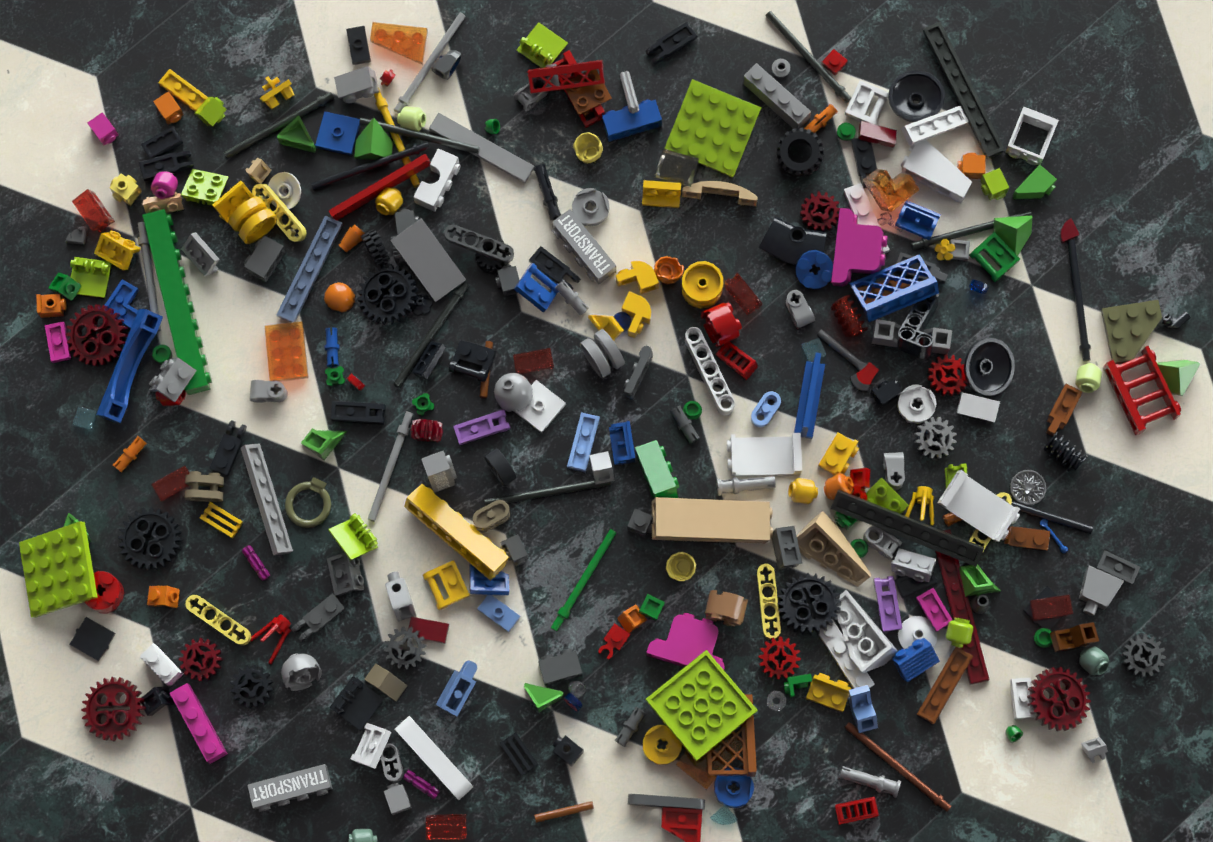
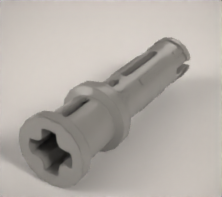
[716,476,776,496]
[840,766,901,798]

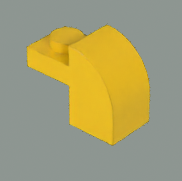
[615,261,659,294]
[622,291,651,338]

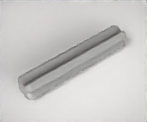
[620,71,639,113]

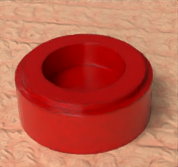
[347,373,365,391]

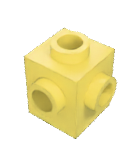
[109,174,142,206]

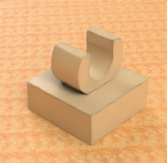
[246,158,272,184]

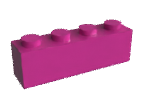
[170,683,228,764]

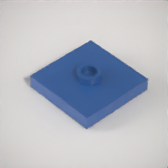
[315,111,360,156]

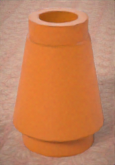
[339,224,365,252]

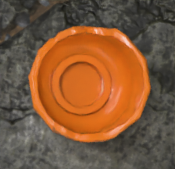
[654,256,684,284]
[324,282,355,312]

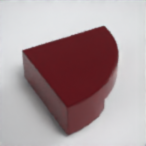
[1060,218,1080,243]

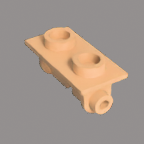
[143,192,184,214]

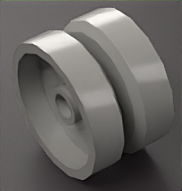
[580,329,625,379]

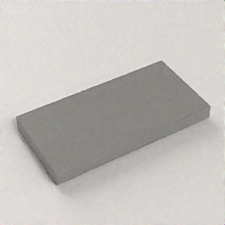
[391,218,466,302]

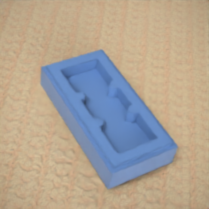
[477,595,520,632]

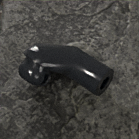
[1162,311,1191,329]

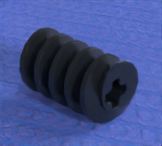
[1044,432,1088,472]

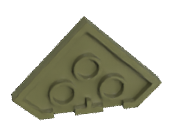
[1101,300,1162,364]

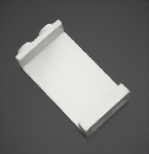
[727,433,802,476]
[937,470,1020,542]

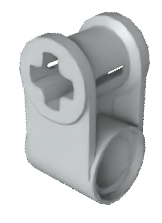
[513,77,549,111]
[786,290,815,329]
[250,380,288,403]
[883,452,905,491]
[863,526,902,560]

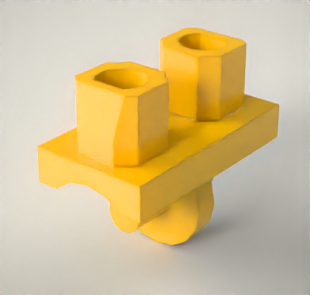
[260,76,294,110]

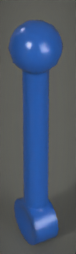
[1040,519,1068,553]

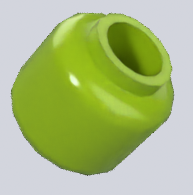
[946,618,973,648]

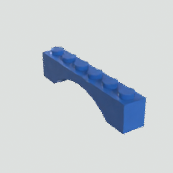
[96,309,163,423]

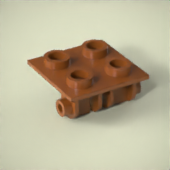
[564,69,612,116]

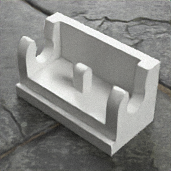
[957,392,1000,422]

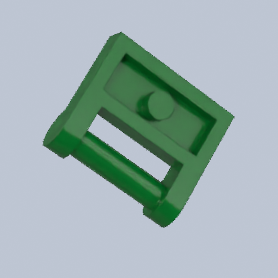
[969,232,1020,282]

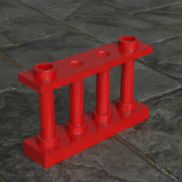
[1103,346,1181,436]

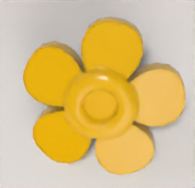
[935,239,955,260]

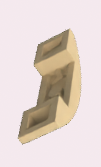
[682,181,758,206]

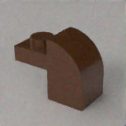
[1050,622,1099,652]

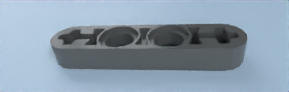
[444,225,514,263]
[627,794,705,810]

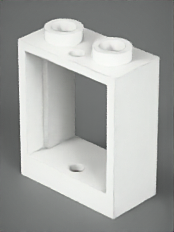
[1005,107,1059,165]

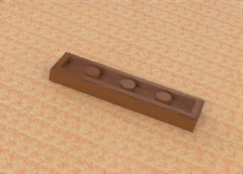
[917,647,973,724]

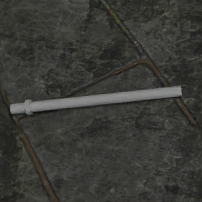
[394,12,466,114]

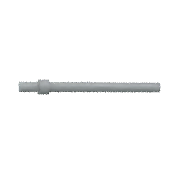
[138,222,161,332]
[368,411,413,521]

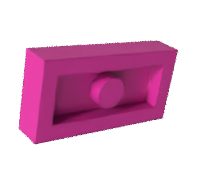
[45,322,71,363]
[916,588,952,632]

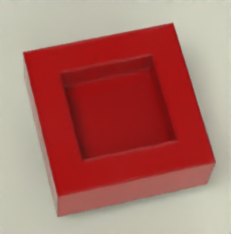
[821,49,848,76]

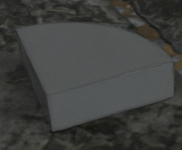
[65,226,89,246]

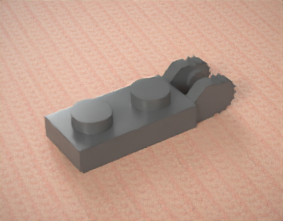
[623,345,653,399]
[291,593,345,642]

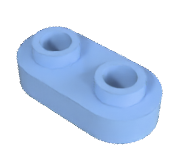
[751,391,781,427]

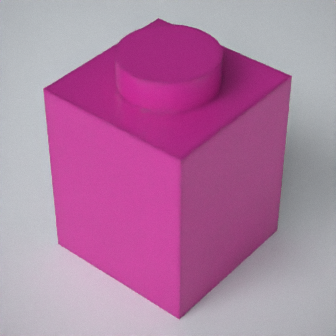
[87,112,118,146]

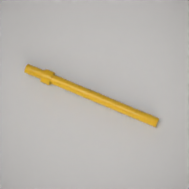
[373,87,420,188]

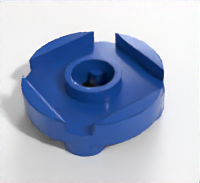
[796,250,833,289]
[714,767,754,808]

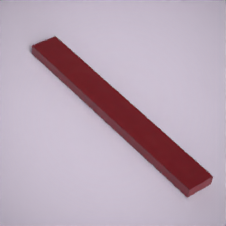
[935,529,990,685]

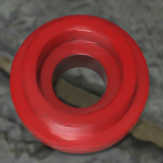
[380,69,396,87]

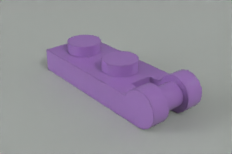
[453,410,510,445]
[873,576,902,632]

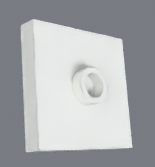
[514,380,566,433]

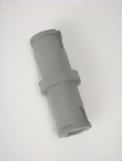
[555,280,589,316]

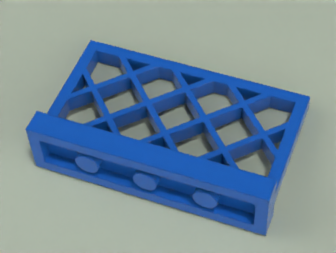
[850,254,939,322]
[794,352,825,439]

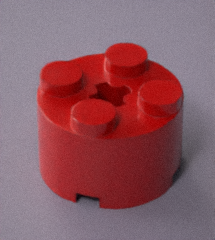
[701,302,742,347]
[84,571,124,614]

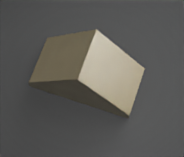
[364,663,408,702]

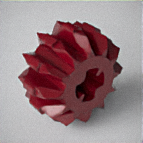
[411,419,443,442]

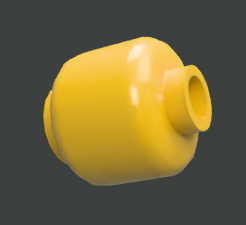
[375,187,403,215]
[788,478,818,504]

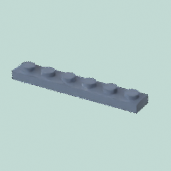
[276,216,343,324]

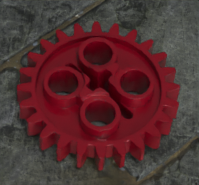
[66,304,128,366]
[1027,667,1091,732]
[81,677,146,741]

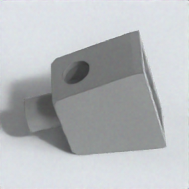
[1079,565,1124,616]
[385,572,417,622]

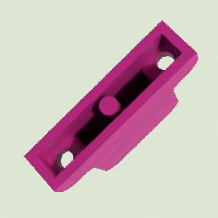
[831,208,888,286]
[646,613,725,670]

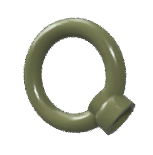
[285,477,331,528]

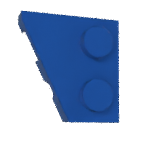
[469,563,510,595]

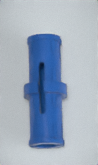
[325,327,340,367]

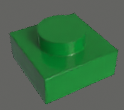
[639,594,665,621]

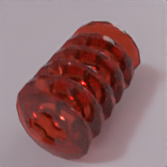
[831,295,868,337]

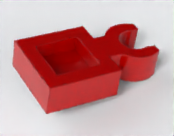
[850,468,870,501]
[598,623,631,660]

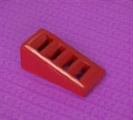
[715,342,758,380]
[835,796,879,825]

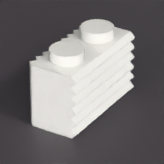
[140,643,184,686]

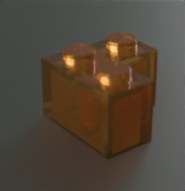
[863,169,919,212]

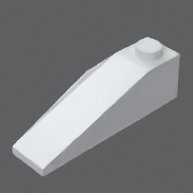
[836,590,898,673]

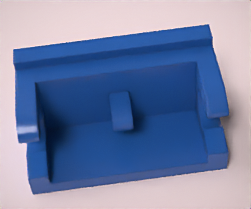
[895,200,941,240]
[609,421,635,465]

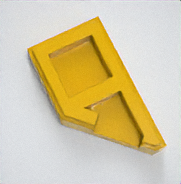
[588,314,624,341]

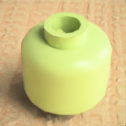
[397,107,426,131]
[1075,363,1102,393]

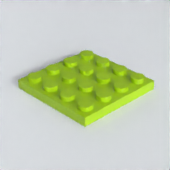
[664,79,761,177]
[19,521,97,618]
[645,650,758,762]

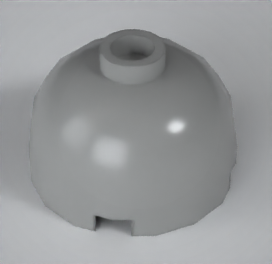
[494,373,533,412]
[281,654,322,691]

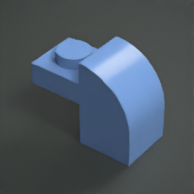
[848,685,878,733]

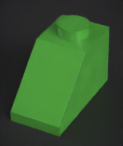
[1012,165,1057,199]

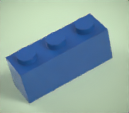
[602,100,662,142]

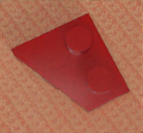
[661,807,702,842]

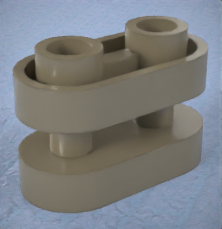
[185,471,224,502]
[473,500,510,533]

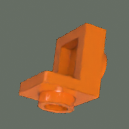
[147,586,180,608]

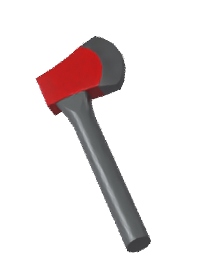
[817,329,879,391]

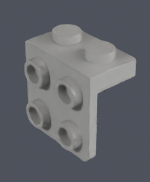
[149,357,197,402]

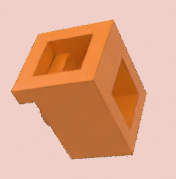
[36,294,67,318]

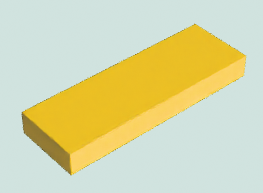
[158,69,208,112]

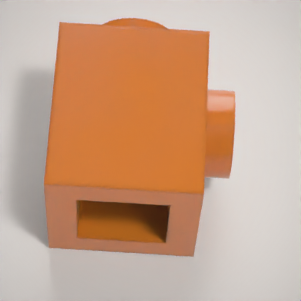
[957,153,985,179]

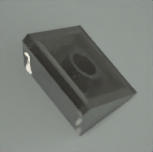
[655,149,699,187]

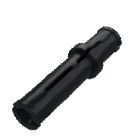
[534,164,561,220]

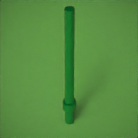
[551,529,616,632]

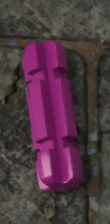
[242,545,270,581]
[403,770,440,799]

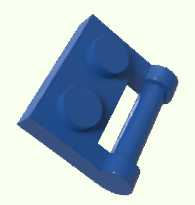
[514,263,559,312]

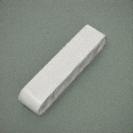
[685,327,735,416]
[395,716,473,800]

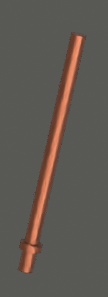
[844,722,951,812]

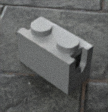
[334,66,379,103]

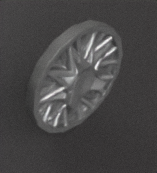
[1010,470,1046,505]

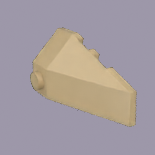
[797,511,871,587]

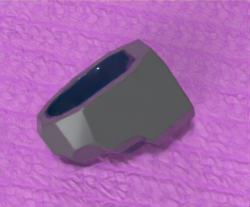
[431,50,462,80]

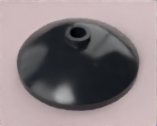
[888,70,945,122]
[964,338,1015,396]

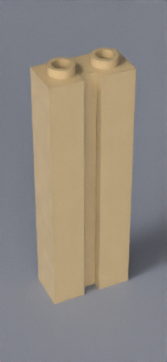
[652,497,773,544]

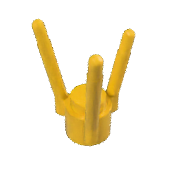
[905,486,934,526]

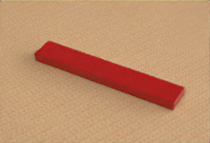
[329,154,431,220]

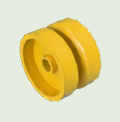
[228,197,277,244]
[681,261,723,308]

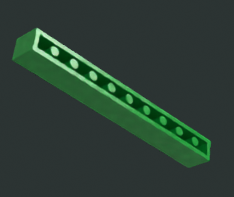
[143,209,212,395]

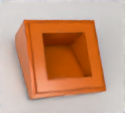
[617,604,647,633]

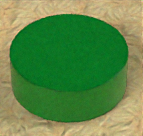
[152,344,172,364]

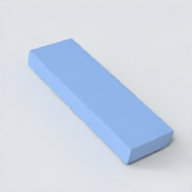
[567,412,600,473]

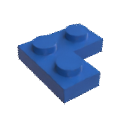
[105,279,139,329]

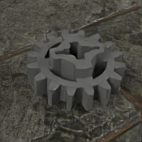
[384,627,427,669]
[1121,634,1166,678]

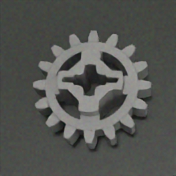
[914,417,957,459]

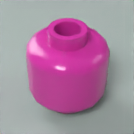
[151,171,178,199]

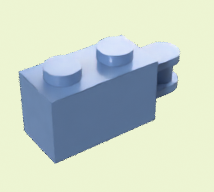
[436,660,477,716]

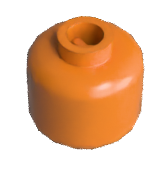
[824,473,854,500]

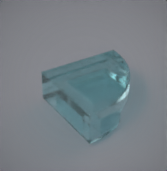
[710,806,738,825]

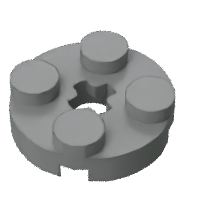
[572,188,609,226]

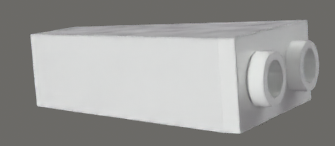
[900,140,972,203]

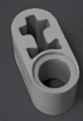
[381,744,404,783]

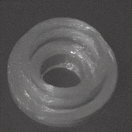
[767,691,787,711]

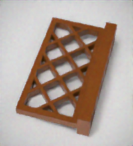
[707,694,757,777]

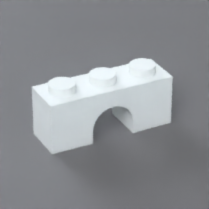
[413,149,461,212]

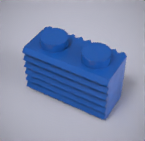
[891,638,940,682]

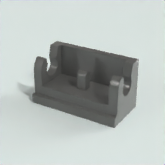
[772,526,802,571]

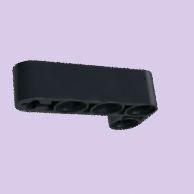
[897,294,939,359]

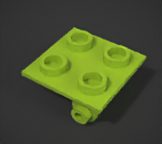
[516,22,568,68]
[181,169,229,205]
[70,257,112,298]
[866,477,909,514]
[328,513,378,560]

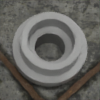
[772,59,790,77]

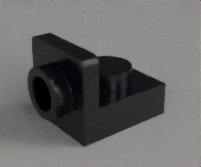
[141,686,175,716]

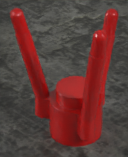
[250,614,291,664]

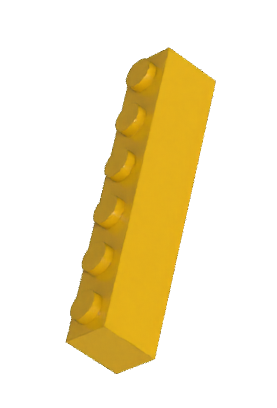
[404,484,509,581]

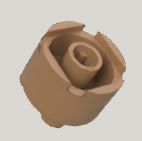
[705,590,748,627]

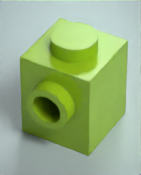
[194,97,227,126]
[980,168,1009,200]

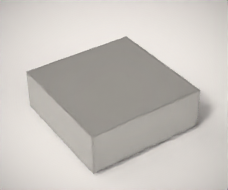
[950,239,970,261]

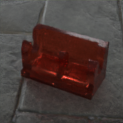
[72,189,115,232]
[724,273,763,316]
[426,814,467,840]

